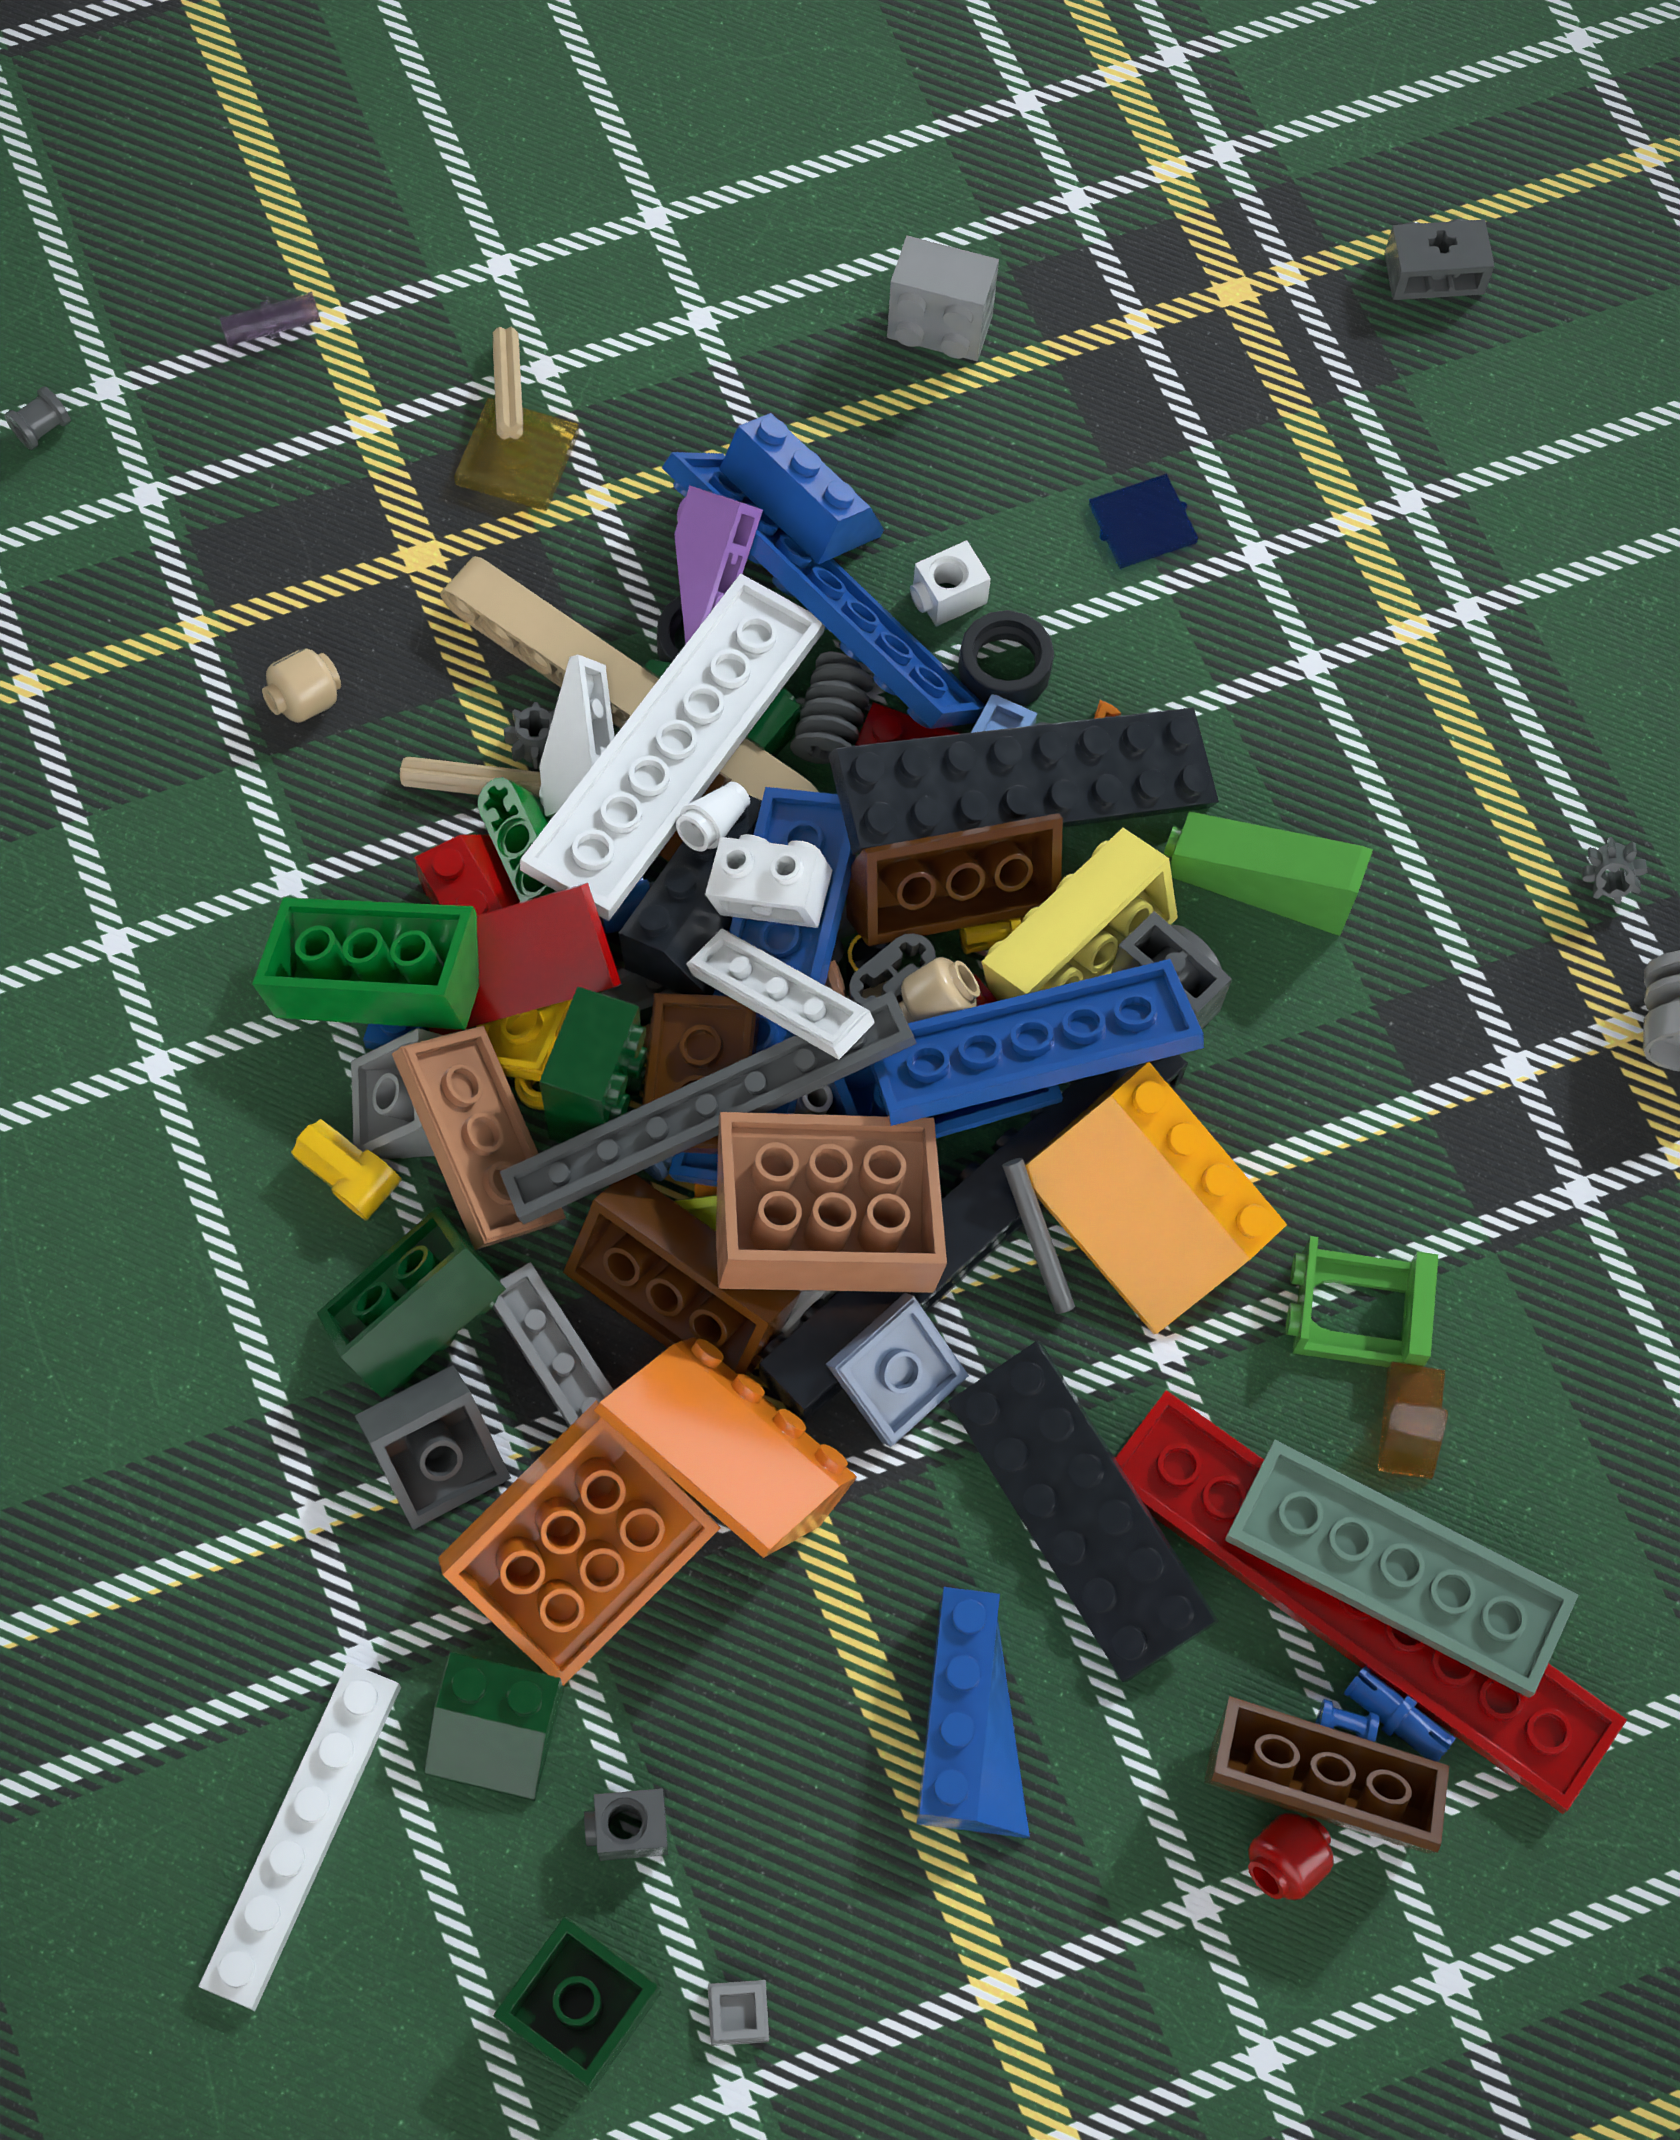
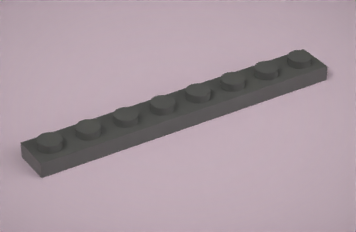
[500,991,917,1224]

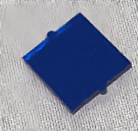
[1088,474,1198,569]

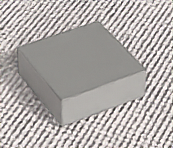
[708,1980,769,2046]

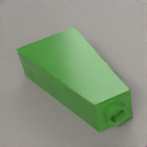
[1164,811,1373,936]

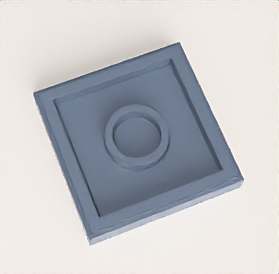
[826,1293,969,1447]

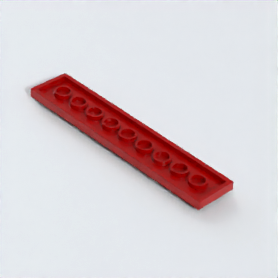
[1115,1390,1627,1814]

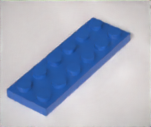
[870,959,1204,1126]

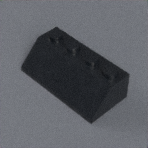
[619,785,762,995]

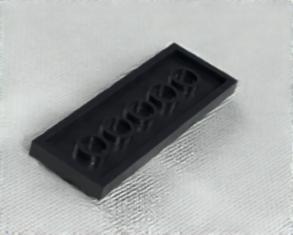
[948,1341,1219,1682]

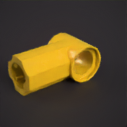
[291,1119,402,1221]

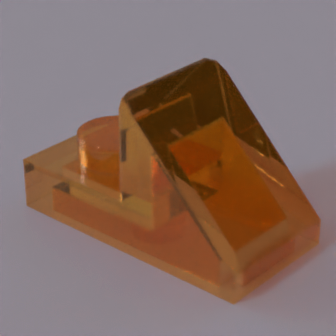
[1378,1362,1448,1479]

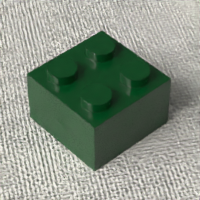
[493,1916,661,2092]

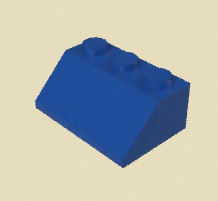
[719,413,884,564]

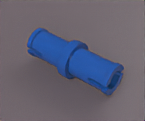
[1344,1666,1456,1762]

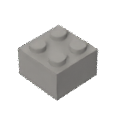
[887,235,999,361]

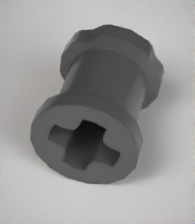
[4,386,71,450]

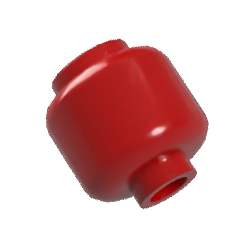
[1248,1813,1334,1900]

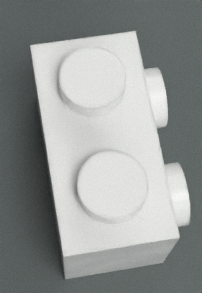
[705,834,833,928]

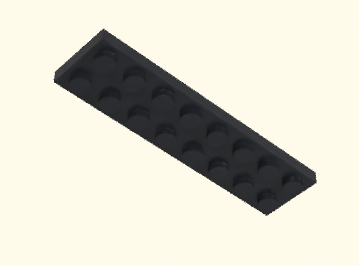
[828,707,1219,855]

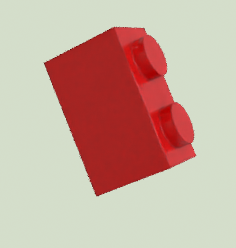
[414,835,520,915]

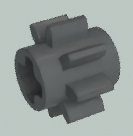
[504,702,555,769]
[1582,837,1648,904]

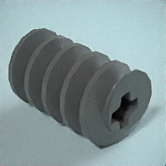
[790,651,874,764]

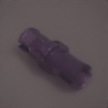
[220,291,321,347]

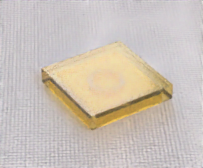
[454,398,579,512]

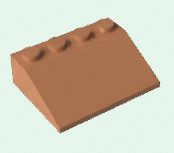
[716,1112,947,1293]

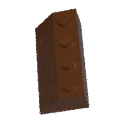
[846,813,1063,946]
[563,1174,802,1376]
[1204,1696,1449,1853]

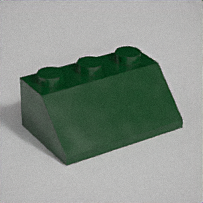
[317,1206,506,1398]

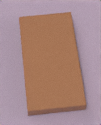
[392,1026,566,1250]

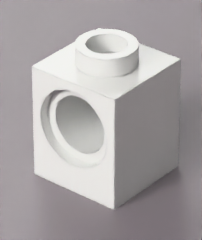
[910,540,991,627]

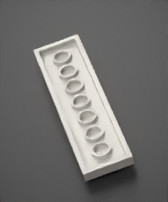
[520,573,825,921]

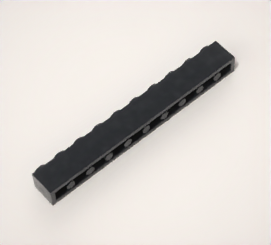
[759,1054,1188,1423]

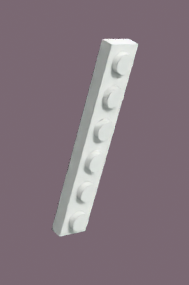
[199,1662,401,2011]

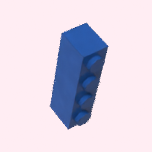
[916,1587,1030,1838]

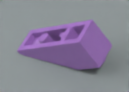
[674,486,763,644]

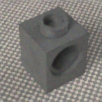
[584,1788,668,1861]

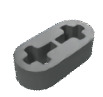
[848,933,936,1005]

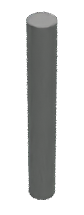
[1002,1158,1075,1314]

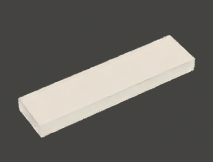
[687,929,875,1060]

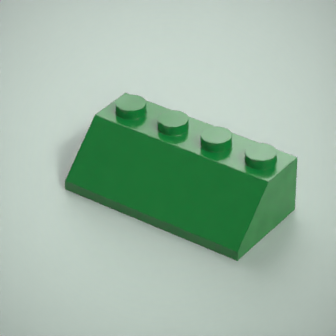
[252,897,480,1030]

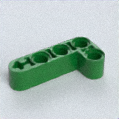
[477,777,557,902]

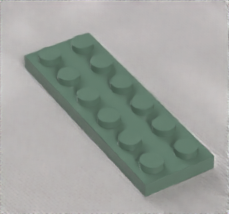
[1225,1440,1579,1698]

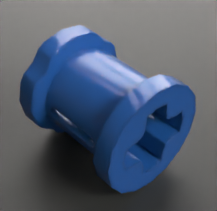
[1315,1699,1380,1742]

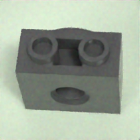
[1111,911,1232,1029]

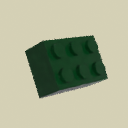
[539,987,648,1143]

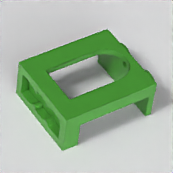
[1285,1236,1439,1372]

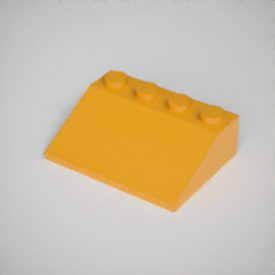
[1025,1062,1287,1334]

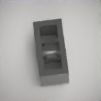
[1384,219,1495,300]

